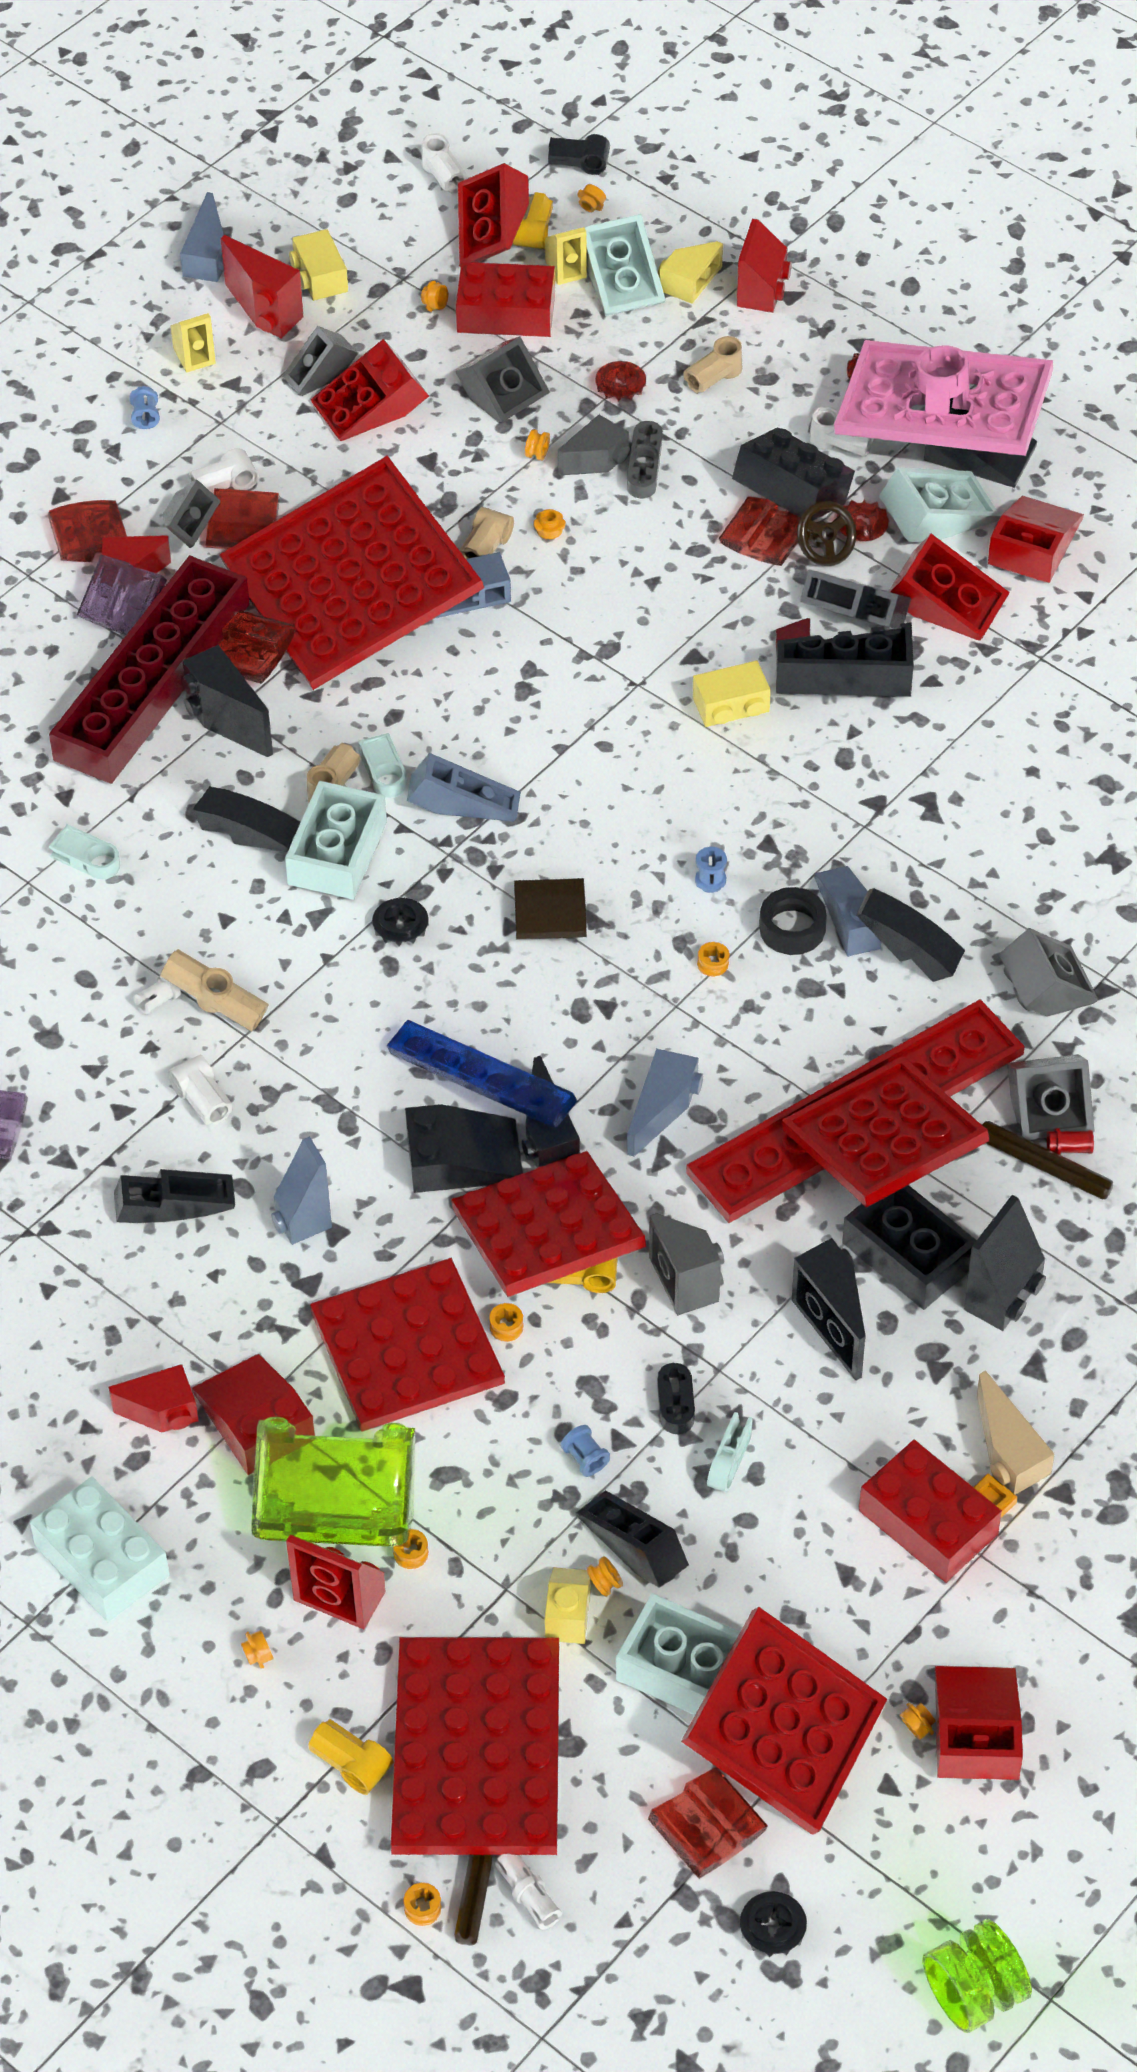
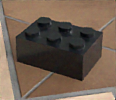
[732,427,855,521]
[842,1185,977,1310]

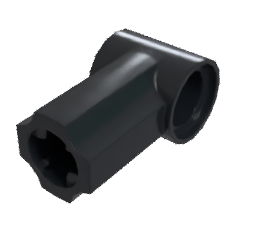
[548,134,610,175]

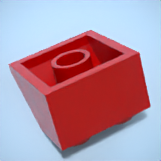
[737,218,792,313]

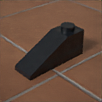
[521,1055,580,1168]
[576,1490,689,1588]

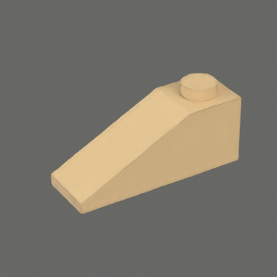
[977,1370,1055,1495]

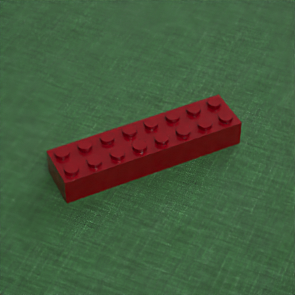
[49,555,250,784]

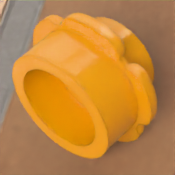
[577,184,606,213]
[421,281,449,312]
[533,509,566,539]
[240,1630,274,1669]
[899,1703,936,1740]

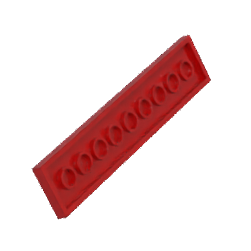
[686,999,1025,1223]

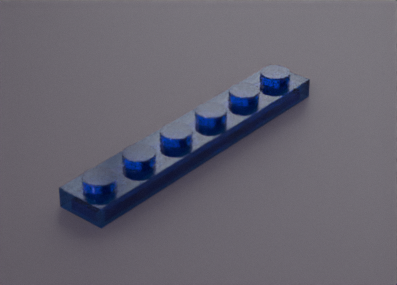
[386,1019,577,1128]

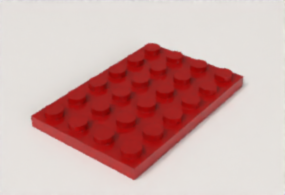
[391,1637,560,1855]

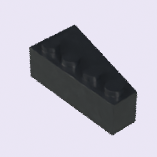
[776,622,914,697]

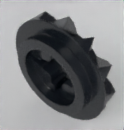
[372,898,429,947]
[740,1891,807,1958]

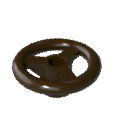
[797,501,857,567]

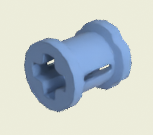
[129,386,160,429]
[695,846,727,893]
[560,1425,610,1477]

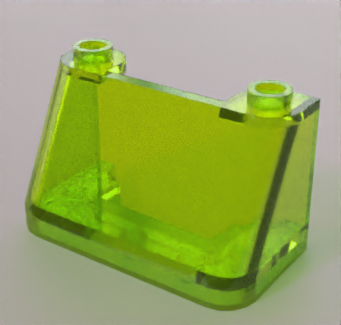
[251,1417,416,1546]

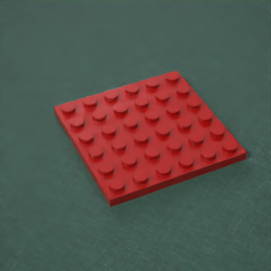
[219,455,485,690]

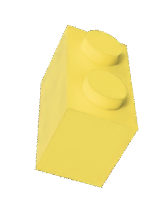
[289,229,348,301]
[693,660,770,727]

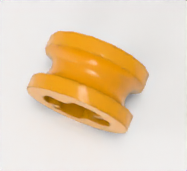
[525,429,550,461]
[697,942,730,977]
[489,1303,524,1342]
[393,1529,429,1569]
[587,1556,623,1597]
[403,1882,442,1926]

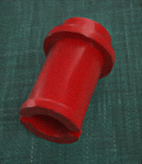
[1046,1128,1094,1155]

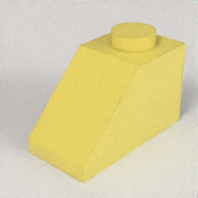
[545,227,587,285]
[658,241,723,304]
[170,313,216,373]
[545,1567,592,1644]

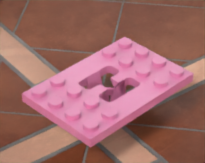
[834,340,1053,456]

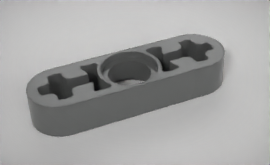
[627,421,663,499]

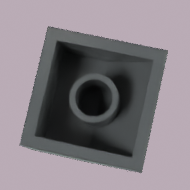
[455,336,550,423]
[999,928,1099,1017]
[1007,1054,1095,1140]
[649,1213,725,1316]

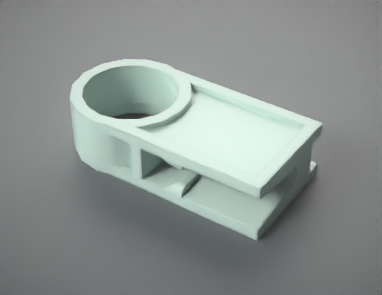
[358,733,407,798]
[49,824,120,879]
[707,1412,753,1492]

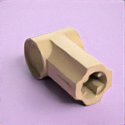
[684,336,743,394]
[459,507,514,560]
[307,742,360,803]

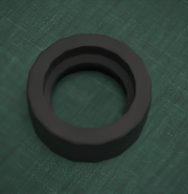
[759,887,827,955]

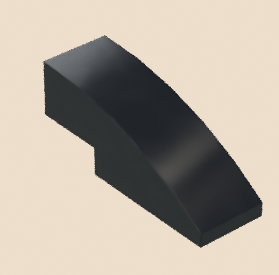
[800,569,911,629]
[192,786,301,852]
[856,888,965,982]
[114,1169,236,1223]

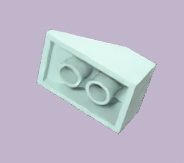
[585,214,665,316]
[879,467,1001,542]

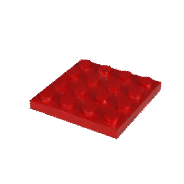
[782,1056,989,1207]
[451,1151,646,1297]
[310,1257,505,1432]
[681,1607,888,1835]

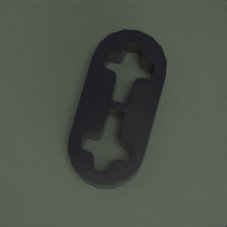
[657,1362,695,1435]

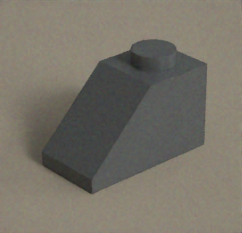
[282,326,358,396]
[558,414,630,475]
[162,480,221,548]

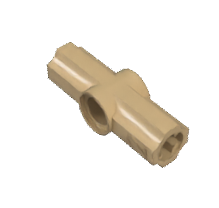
[160,949,269,1032]

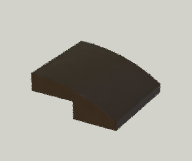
[514,878,587,940]

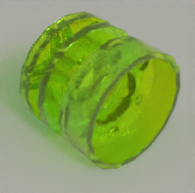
[922,1919,1032,2033]

